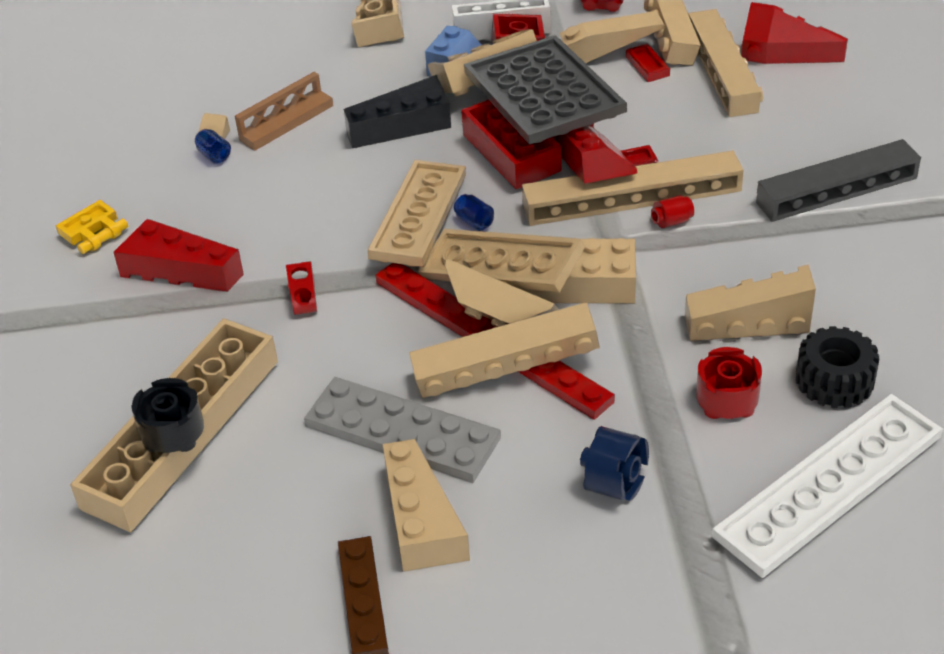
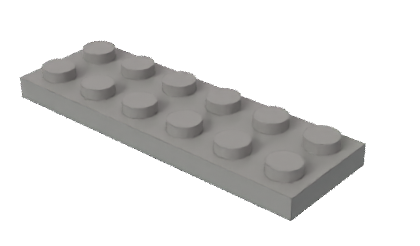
[304,377,501,483]

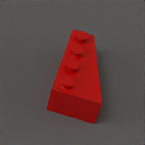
[113,219,244,292]

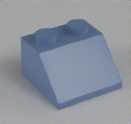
[425,25,482,76]

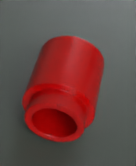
[651,195,694,229]

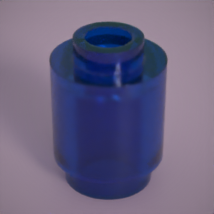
[195,129,231,163]
[454,194,494,231]

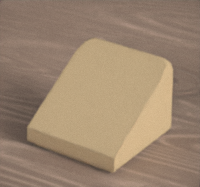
[197,113,230,146]

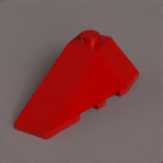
[741,2,848,64]

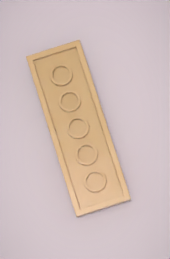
[368,160,466,267]
[418,229,585,293]

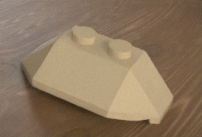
[444,259,559,327]

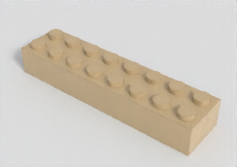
[70,318,278,533]

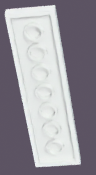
[712,394,943,578]

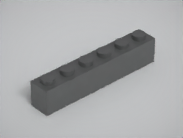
[756,139,921,222]

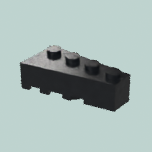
[343,75,451,149]

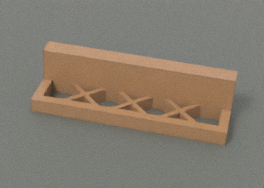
[235,72,333,151]

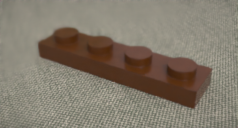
[338,536,389,654]

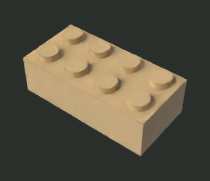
[521,238,636,303]

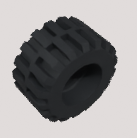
[796,326,880,408]

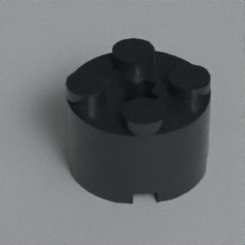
[131,378,204,453]

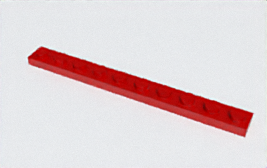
[375,263,615,420]

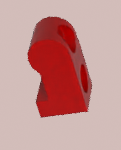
[286,261,317,315]

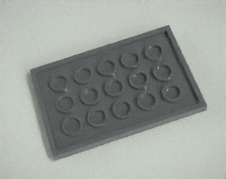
[464,35,627,145]

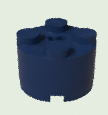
[580,426,649,501]

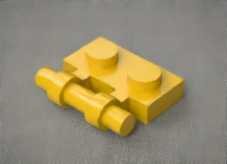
[55,200,129,254]

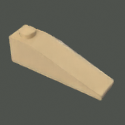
[559,11,665,63]

